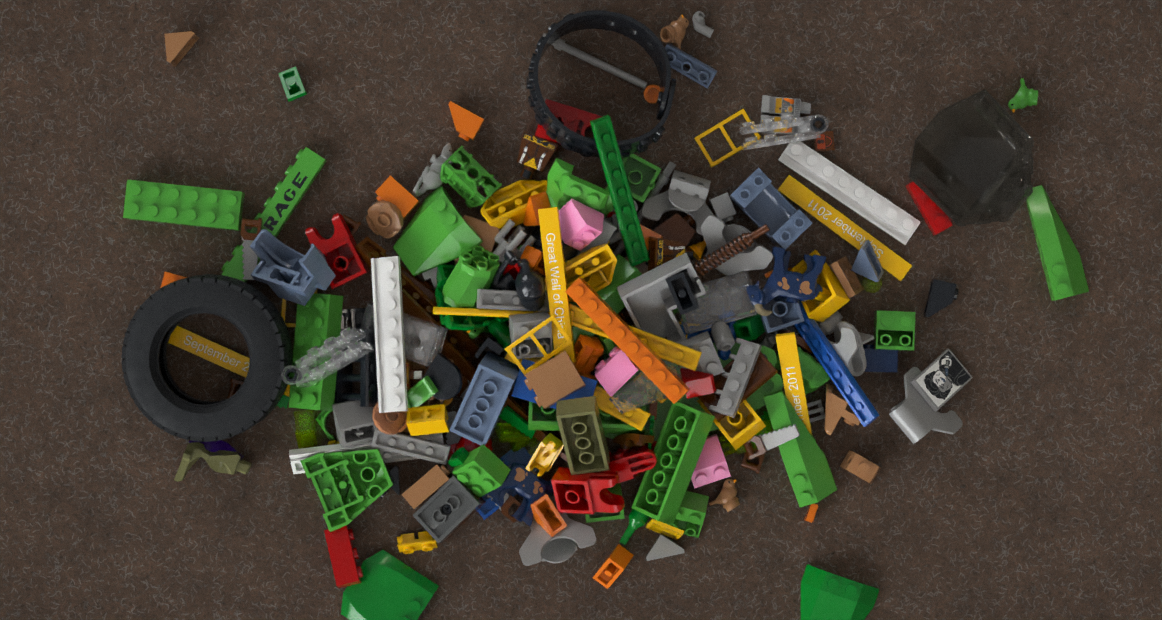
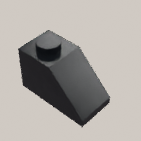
[665,269,699,315]
[923,279,958,318]

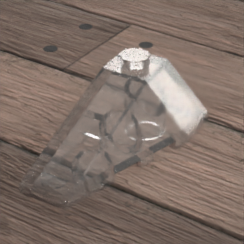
[609,358,682,414]

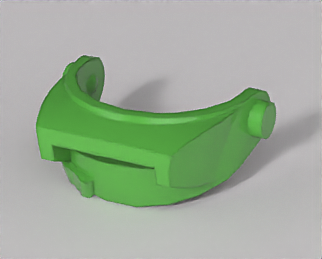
[315,402,335,441]

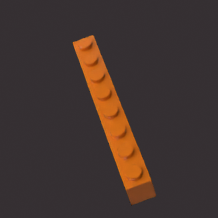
[565,278,691,404]

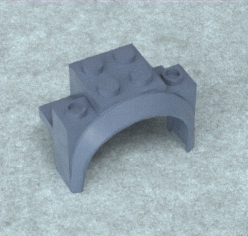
[250,229,336,306]

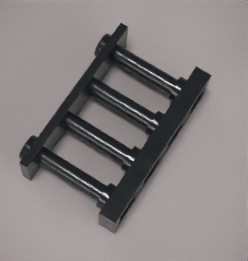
[335,329,378,407]

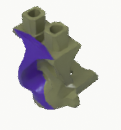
[174,440,252,482]

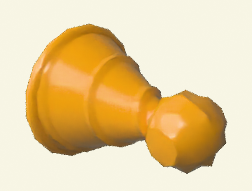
[687,239,706,260]

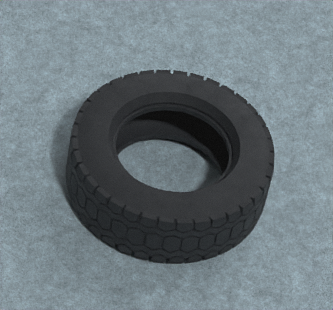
[121,274,293,442]

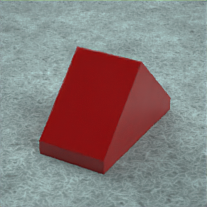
[680,368,716,399]

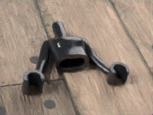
[492,251,518,291]

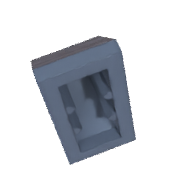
[851,240,884,282]

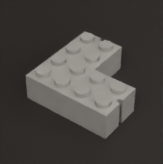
[617,253,706,343]

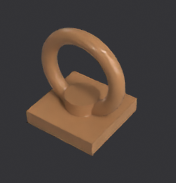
[828,256,864,298]

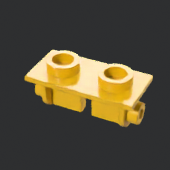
[397,531,438,554]

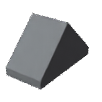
[646,534,685,561]

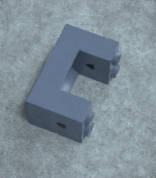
[729,168,812,250]
[449,351,519,446]

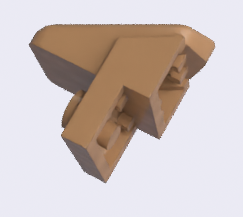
[824,384,861,436]

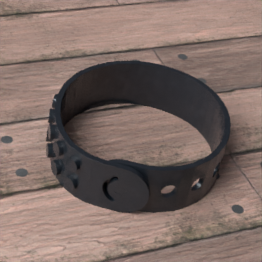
[526,10,676,158]

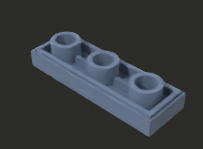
[665,43,717,89]

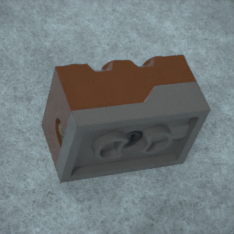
[413,475,486,544]

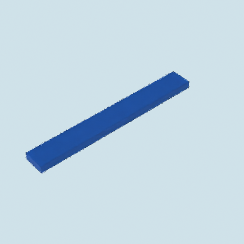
[794,301,880,427]

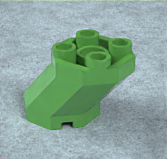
[442,245,500,308]

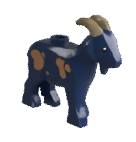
[746,247,826,316]
[487,463,558,527]

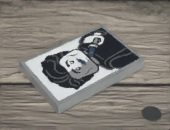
[910,348,973,412]

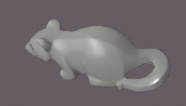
[412,143,453,197]

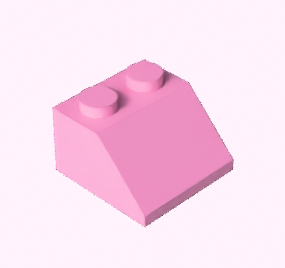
[559,199,604,251]
[595,346,639,397]
[691,434,731,489]

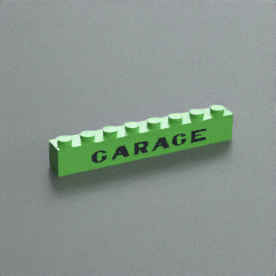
[221,147,326,283]

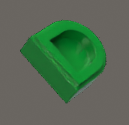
[448,447,469,468]

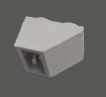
[509,311,553,359]
[332,401,376,447]

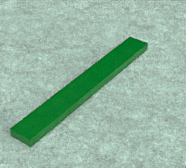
[590,115,650,267]

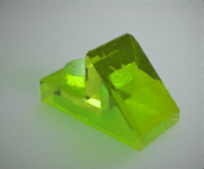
[294,410,318,449]
[495,423,537,452]

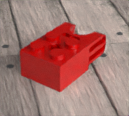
[535,99,603,145]
[305,213,370,289]
[609,441,657,483]
[551,467,625,514]

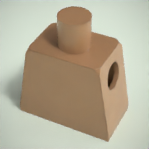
[840,450,881,484]

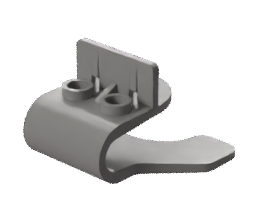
[641,170,713,235]
[701,215,773,281]
[815,321,874,376]
[889,367,963,444]
[519,513,597,566]

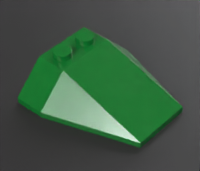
[800,564,880,620]

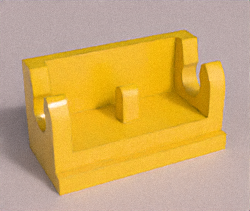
[406,404,449,436]
[525,433,564,476]

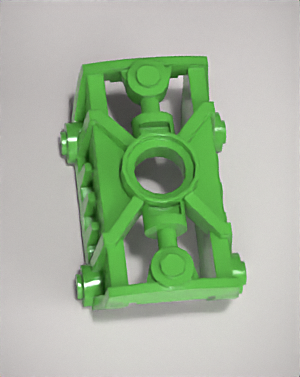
[440,146,502,208]
[775,347,830,395]

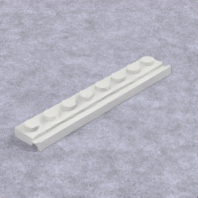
[778,137,921,245]
[371,256,408,413]
[289,433,444,474]

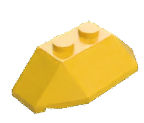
[480,180,547,229]
[544,243,617,302]

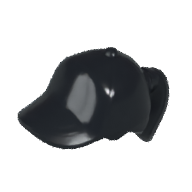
[515,258,545,311]

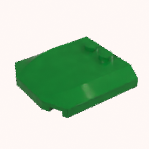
[341,549,439,620]

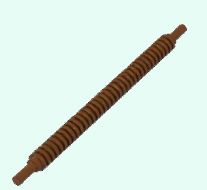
[618,224,770,323]

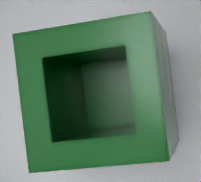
[733,314,765,341]

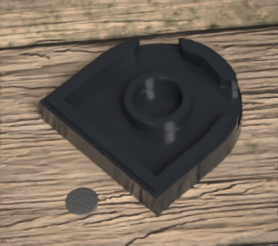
[422,353,463,400]

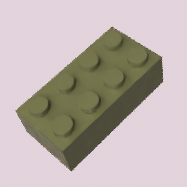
[556,396,610,475]

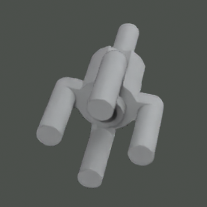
[493,219,537,264]

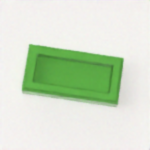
[407,375,439,408]

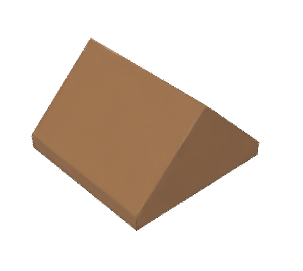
[164,31,199,67]

